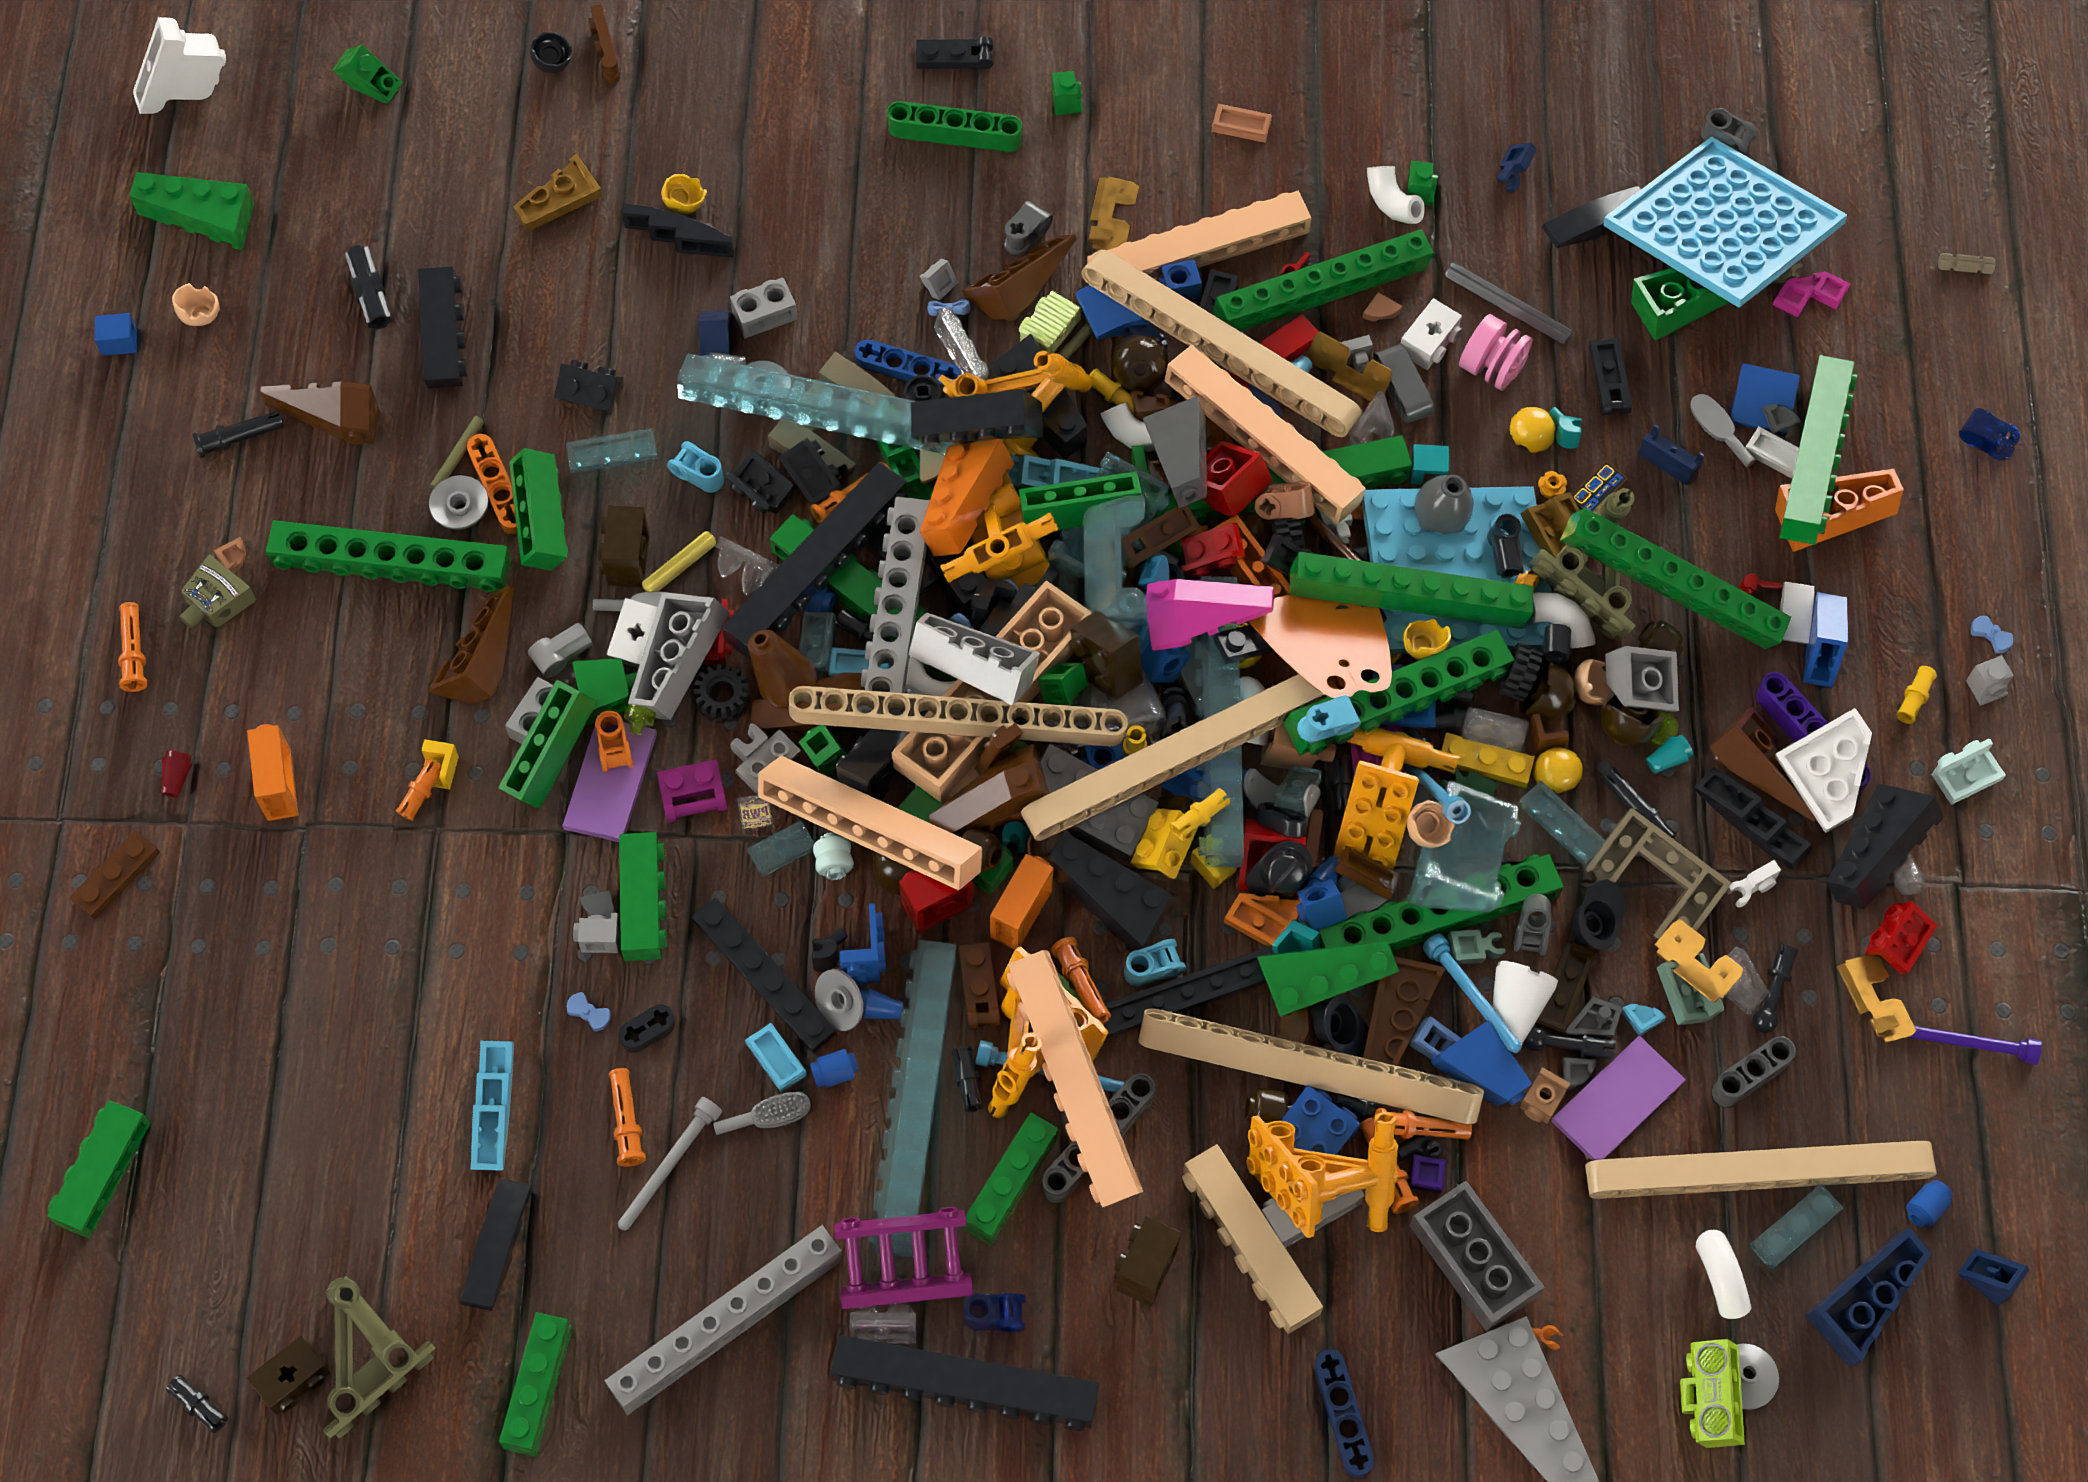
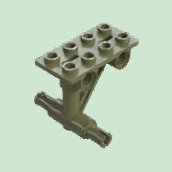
[1527,488,1636,641]
[323,1276,435,1439]

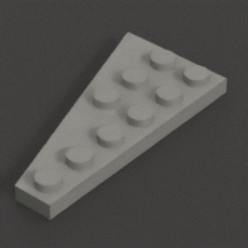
[1435,1316,1599,1482]

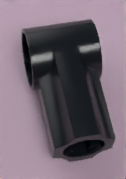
[1487,514,1524,578]
[1540,624,1572,667]

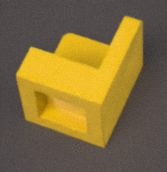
[421,739,459,790]
[1190,833,1237,889]

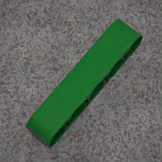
[887,101,1022,152]

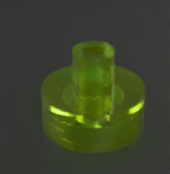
[624,705,656,735]
[1651,712,1678,745]

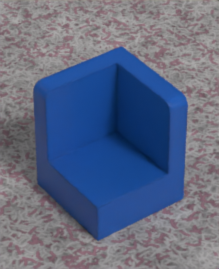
[95,313,137,355]

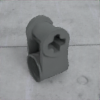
[1701,108,1758,155]
[1005,201,1053,256]
[1513,894,1551,957]

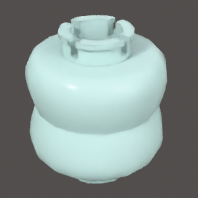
[813,832,854,880]

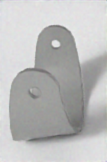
[1243,768,1321,817]

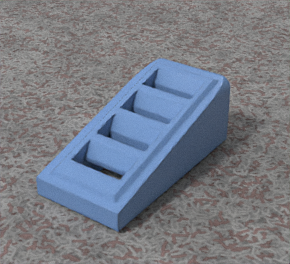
[1409,1016,1461,1059]

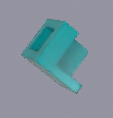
[1410,444,1449,485]
[1272,920,1321,954]

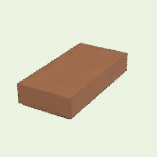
[1211,104,1272,143]

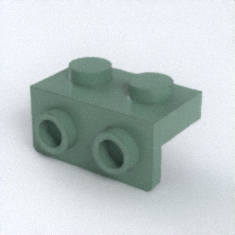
[1657,953,1724,1025]

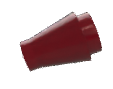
[160,750,193,797]

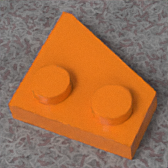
[1224,893,1300,950]

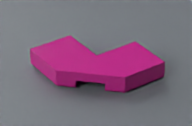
[1773,271,1850,317]

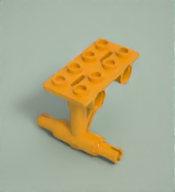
[938,351,1093,458]
[941,471,1058,590]
[1333,728,1459,870]
[988,946,1108,1118]
[1246,1112,1398,1238]

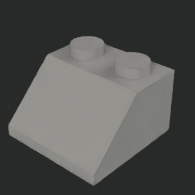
[1605,646,1679,712]

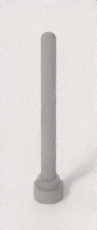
[618,1096,723,1231]

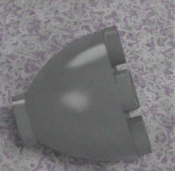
[1414,475,1474,534]

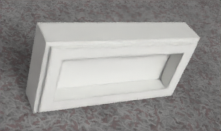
[1745,426,1799,479]

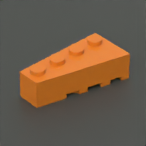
[920,439,1015,557]
[1775,469,1903,552]

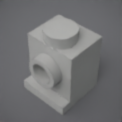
[1966,655,2014,706]
[573,913,621,953]

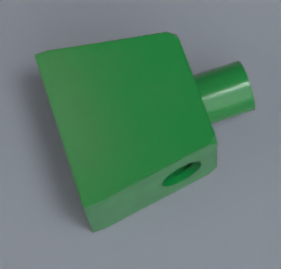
[572,658,638,725]

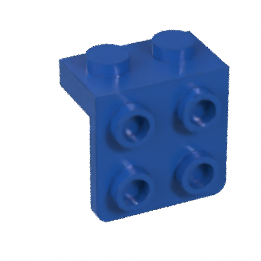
[839,903,886,988]
[1281,1085,1360,1155]

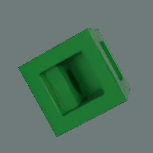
[1051,71,1083,116]
[1406,160,1438,206]
[1037,663,1089,706]
[799,725,848,777]

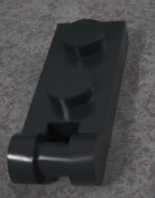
[916,36,993,69]
[1588,338,1632,416]

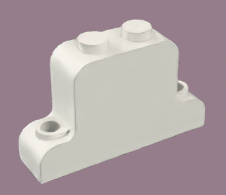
[133,17,226,114]

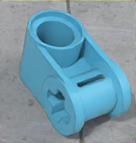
[667,441,724,493]
[1297,695,1361,743]
[1124,939,1187,987]

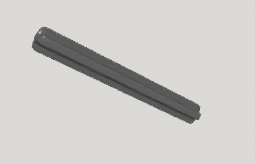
[1445,262,1572,344]

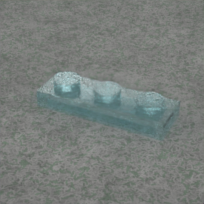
[566,428,658,474]
[1518,781,1606,866]
[1750,1184,1844,1270]

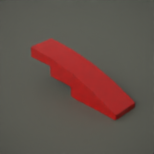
[1226,314,1319,388]

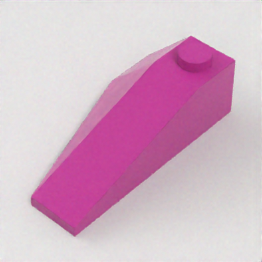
[1145,579,1274,651]

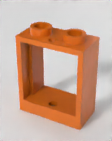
[247,724,298,821]
[990,854,1054,950]

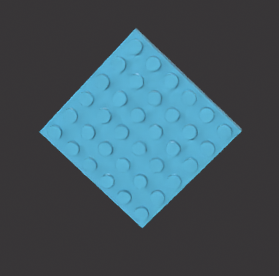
[1604,136,1847,308]
[1361,486,1553,654]

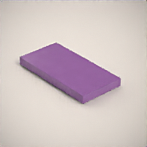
[563,722,657,842]
[1551,1036,1686,1161]

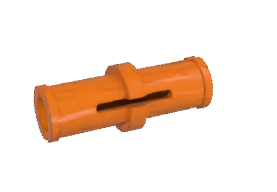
[395,759,442,821]

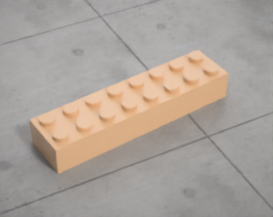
[892,581,1092,802]

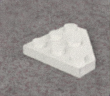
[1775,708,1872,833]

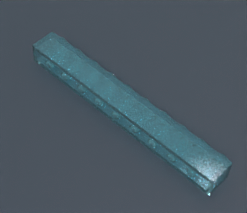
[677,353,965,455]
[1195,576,1244,867]
[868,940,957,1257]

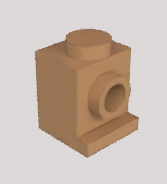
[1520,1067,1570,1124]

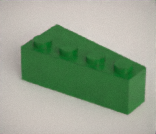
[129,172,255,251]
[1631,268,1729,341]
[1257,940,1399,1017]

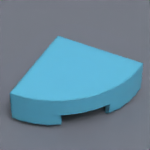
[1621,1004,1666,1036]

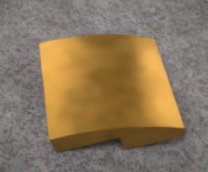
[1520,492,1580,558]

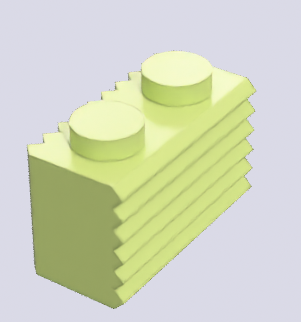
[1019,291,1081,354]

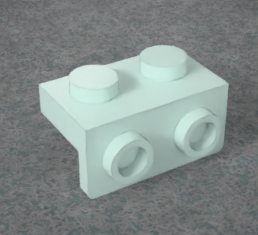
[1931,739,2006,805]

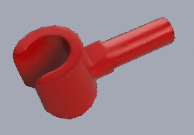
[1282,252,1311,275]
[1739,574,1783,596]

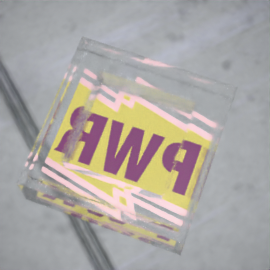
[737,795,773,830]

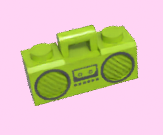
[1680,1339,1745,1448]

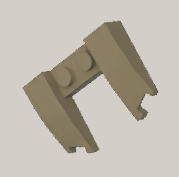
[768,352,895,473]
[1585,808,1732,940]

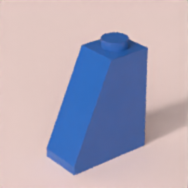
[1803,592,1848,688]
[1430,1021,1532,1106]

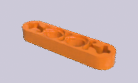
[467,434,517,534]

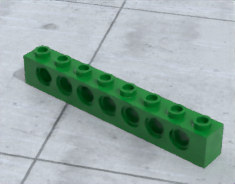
[1212,229,1434,332]
[1560,507,1791,649]
[265,520,512,592]
[1283,629,1514,756]
[1318,854,1564,953]

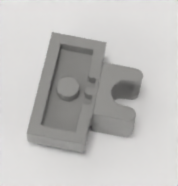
[731,723,801,794]

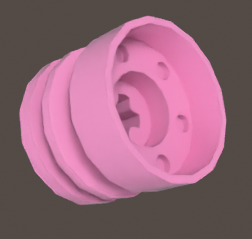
[1459,314,1533,391]

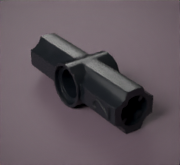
[345,245,392,330]

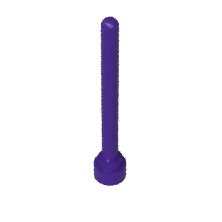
[1909,1026,2042,1065]

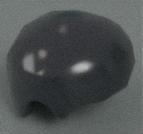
[530,32,572,74]

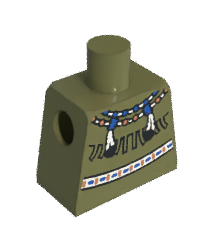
[179,554,256,629]

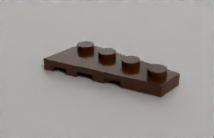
[1363,956,1446,1066]

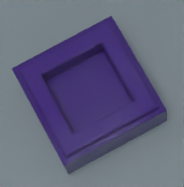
[1410,1155,1446,1193]

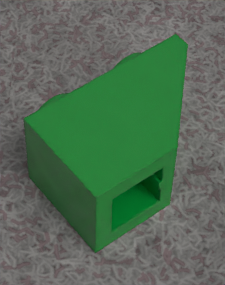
[332,45,403,104]

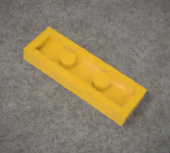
[1441,733,1535,788]

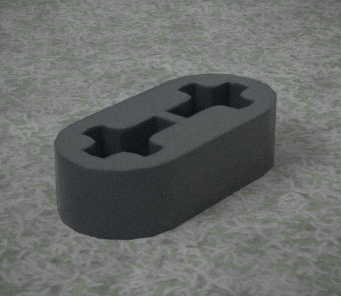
[1256,802,1309,837]
[619,1004,676,1052]

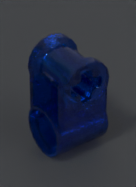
[1959,408,2020,460]
[963,1293,1026,1332]

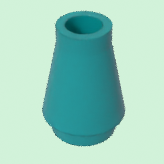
[1645,734,1693,774]

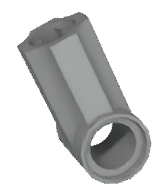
[528,623,593,678]

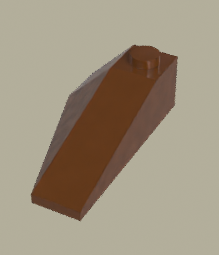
[962,235,1077,322]
[260,381,381,445]
[429,586,514,705]
[751,672,871,732]
[1709,706,1816,822]
[928,744,1050,836]

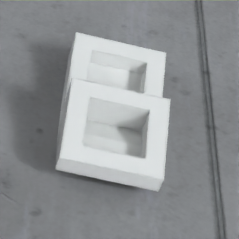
[1779,582,1814,644]

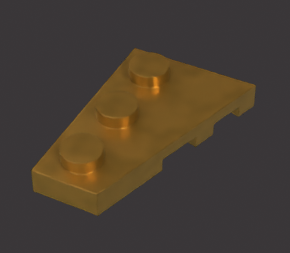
[513,153,603,232]

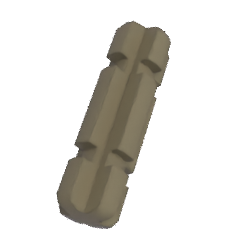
[1938,253,1996,274]

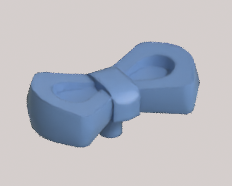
[927,299,971,321]
[1971,616,2013,654]
[567,992,611,1032]

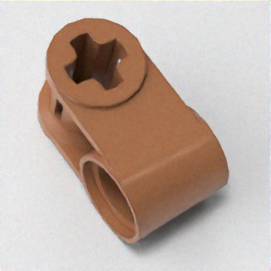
[1255,481,1315,520]

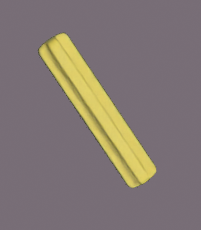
[642,531,716,592]

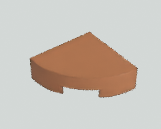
[1363,292,1402,321]
[214,537,246,574]

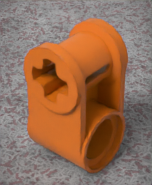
[595,711,634,773]

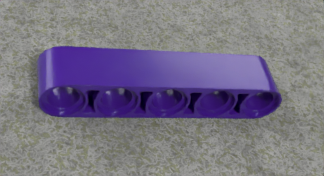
[1756,672,1871,797]

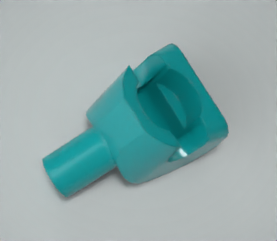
[1549,407,1582,449]
[999,821,1032,854]

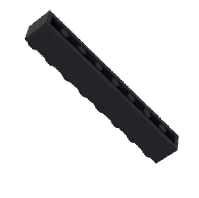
[722,462,908,660]
[831,1335,1099,1431]

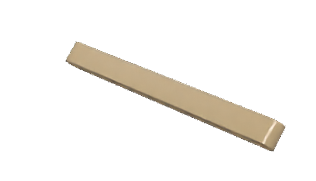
[1082,249,1362,437]
[1021,674,1329,841]
[789,686,1128,746]
[1138,1009,1484,1124]
[1585,1141,1937,1199]

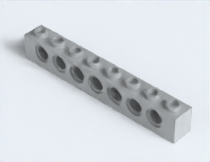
[858,497,930,716]
[604,1225,843,1416]

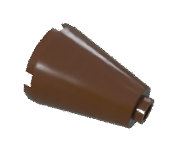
[748,630,817,708]

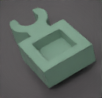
[1447,930,1506,965]

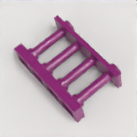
[834,1207,973,1309]

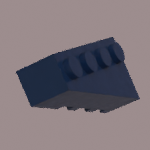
[1805,1228,1931,1366]

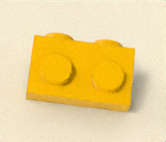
[1130,808,1198,879]

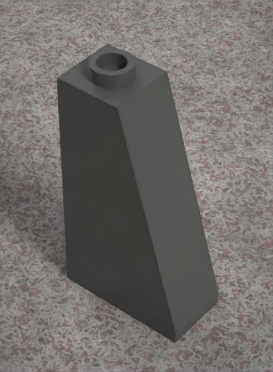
[1143,396,1207,508]

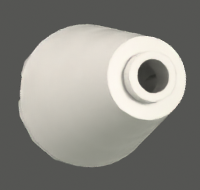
[1492,961,1558,1052]

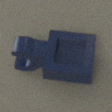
[1497,142,1537,192]

